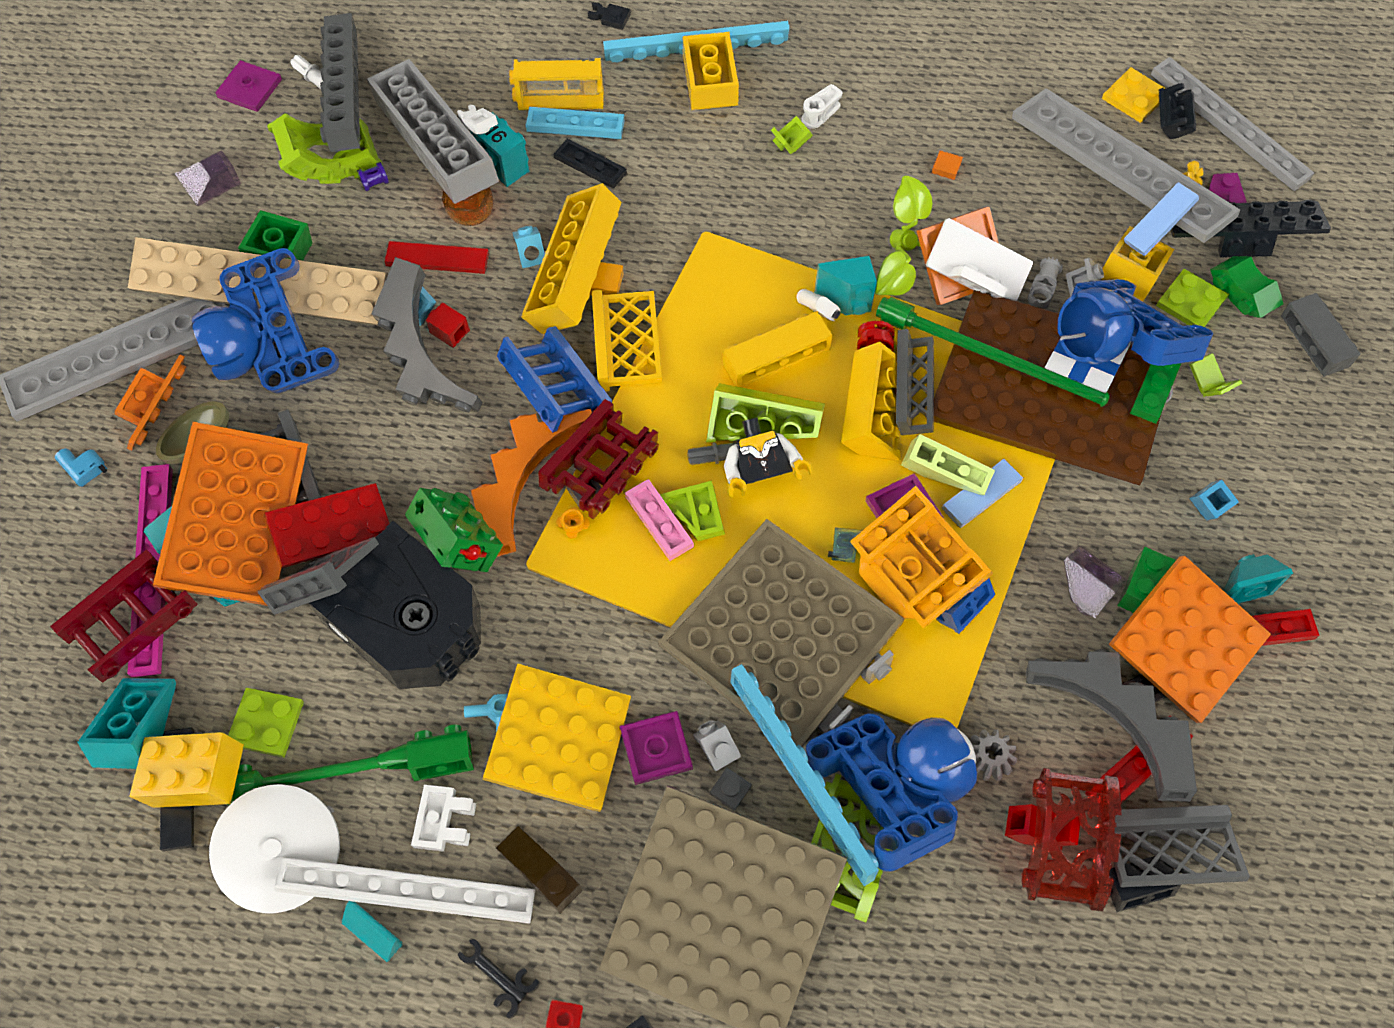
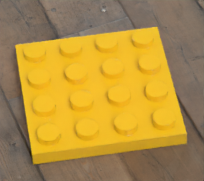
[482,663,631,812]

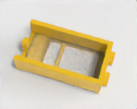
[509,58,604,110]

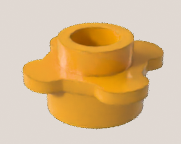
[556,507,590,539]

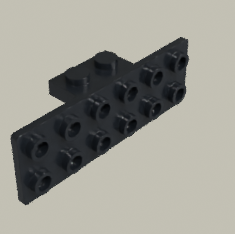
[1170,200,1331,258]

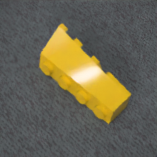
[841,342,901,461]

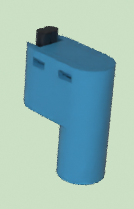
[55,448,107,487]

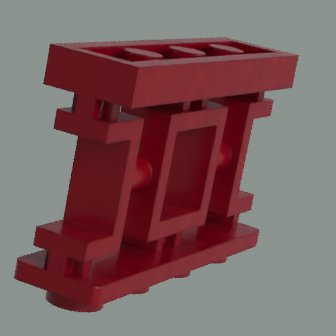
[538,399,659,519]

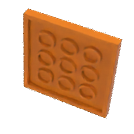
[1109,556,1271,723]

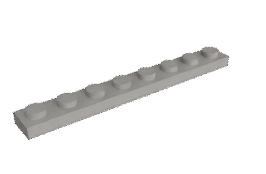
[1151,57,1314,191]

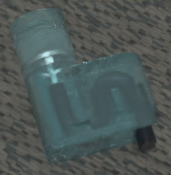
[828,527,863,563]

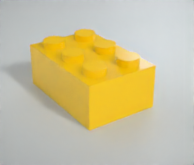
[683,32,739,110]
[129,732,244,808]

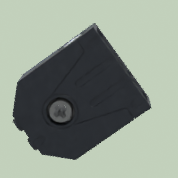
[309,521,481,690]

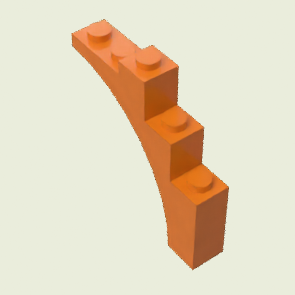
[471,409,592,557]

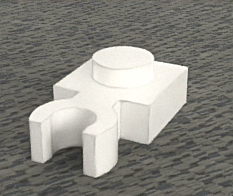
[457,105,498,134]

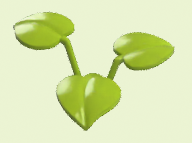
[875,176,933,296]

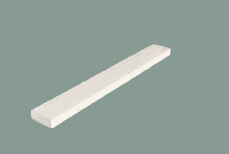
[274,857,535,923]

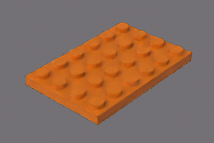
[153,422,308,606]

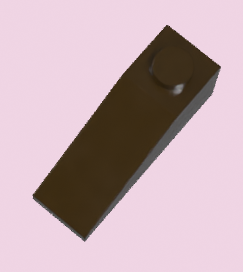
[496,826,582,914]

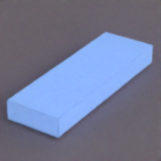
[1124,182,1199,257]
[942,459,1023,528]

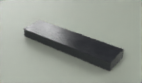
[160,727,194,852]

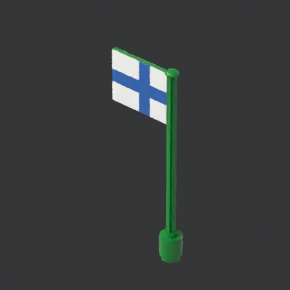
[876,297,1131,407]

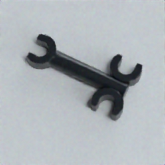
[457,938,540,1019]

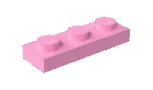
[625,479,694,561]

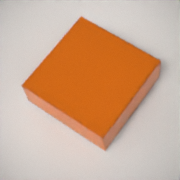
[932,150,963,180]

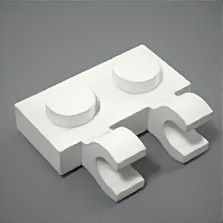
[411,785,476,852]

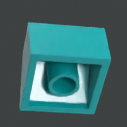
[814,256,877,315]

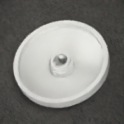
[209,784,340,913]

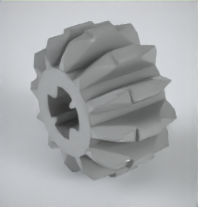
[970,729,1017,781]

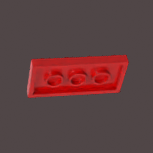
[264,483,390,568]

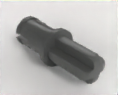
[687,443,733,465]

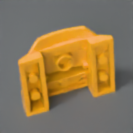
[850,486,993,628]

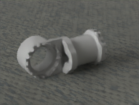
[1028,257,1063,309]

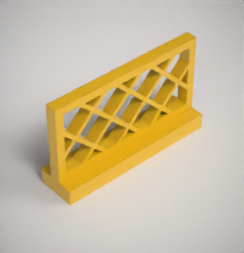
[592,290,662,391]

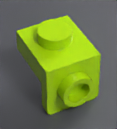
[771,116,813,154]

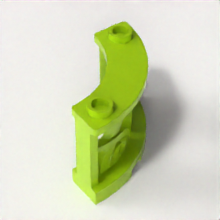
[267,113,384,184]
[812,773,891,923]

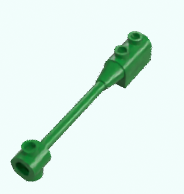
[227,724,474,806]

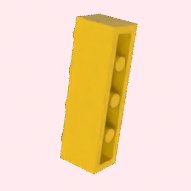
[723,311,832,387]

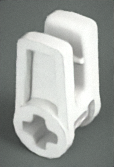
[802,84,843,129]

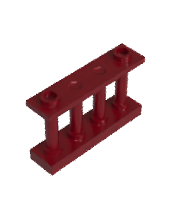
[50,549,198,683]

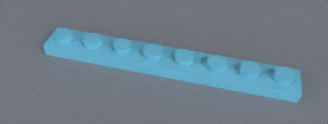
[603,21,789,63]
[730,664,879,886]

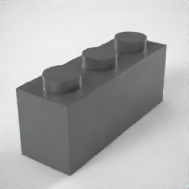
[1281,293,1360,377]

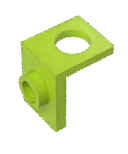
[1189,353,1243,397]

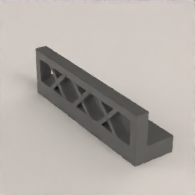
[896,329,934,435]

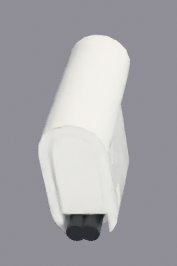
[797,289,841,321]

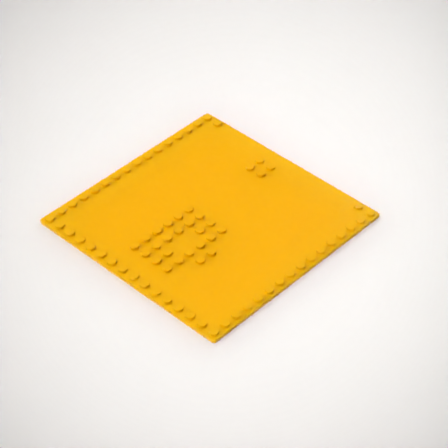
[526,232,1055,728]

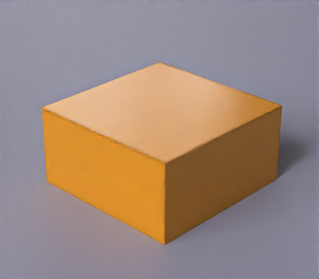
[589,262,624,295]

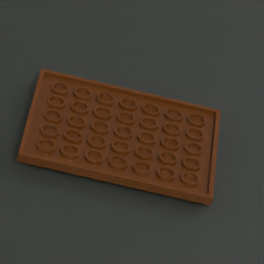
[934,290,1161,486]

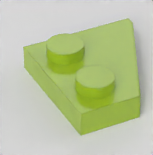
[660,481,725,541]

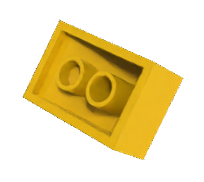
[1101,226,1175,302]

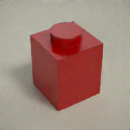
[426,302,470,348]

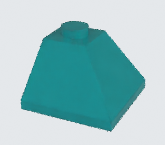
[1223,554,1293,604]

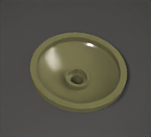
[156,401,229,464]

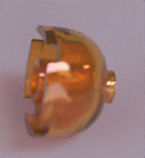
[442,187,494,226]

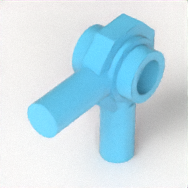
[464,694,508,732]

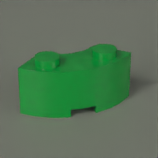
[1210,256,1284,318]

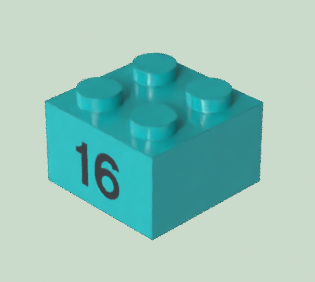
[470,112,529,187]

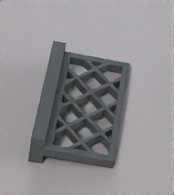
[257,537,379,615]
[1100,805,1250,887]

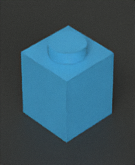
[1189,479,1239,520]

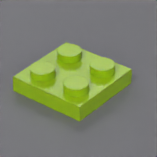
[1156,269,1229,327]
[228,687,304,758]

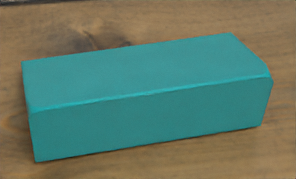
[342,901,403,962]

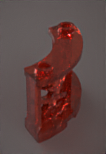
[1022,768,1121,912]

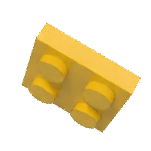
[1102,67,1165,123]

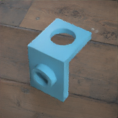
[512,226,545,268]

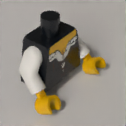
[724,417,812,497]

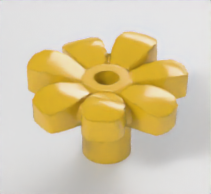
[1182,160,1204,185]

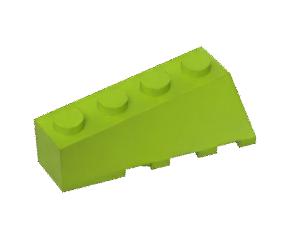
[706,383,825,442]

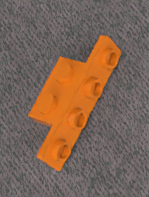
[114,354,186,451]

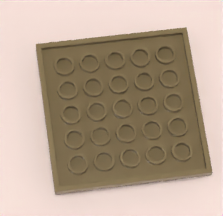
[658,519,904,747]
[599,786,847,1028]

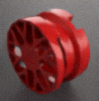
[857,320,895,352]

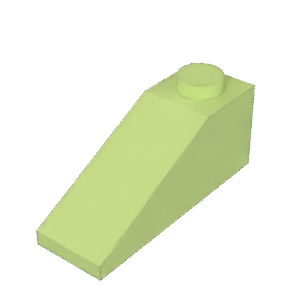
[901,434,995,496]

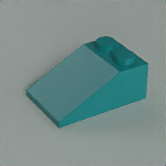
[77,678,177,769]

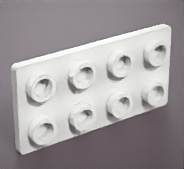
[926,218,1033,301]

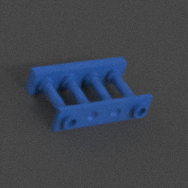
[497,326,612,433]

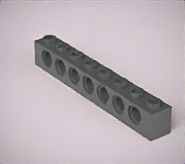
[320,13,360,152]

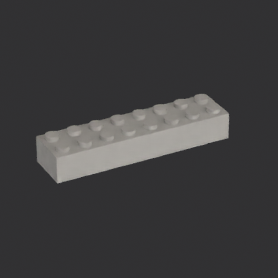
[367,59,499,204]

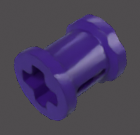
[357,162,389,191]

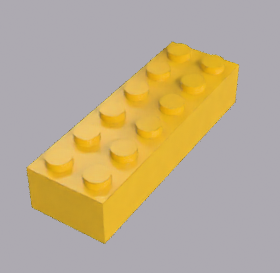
[521,183,622,334]

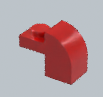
[1005,804,1082,851]

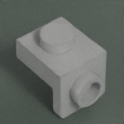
[1066,257,1104,296]
[693,720,741,771]

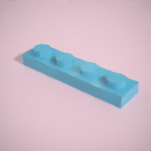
[526,107,624,139]

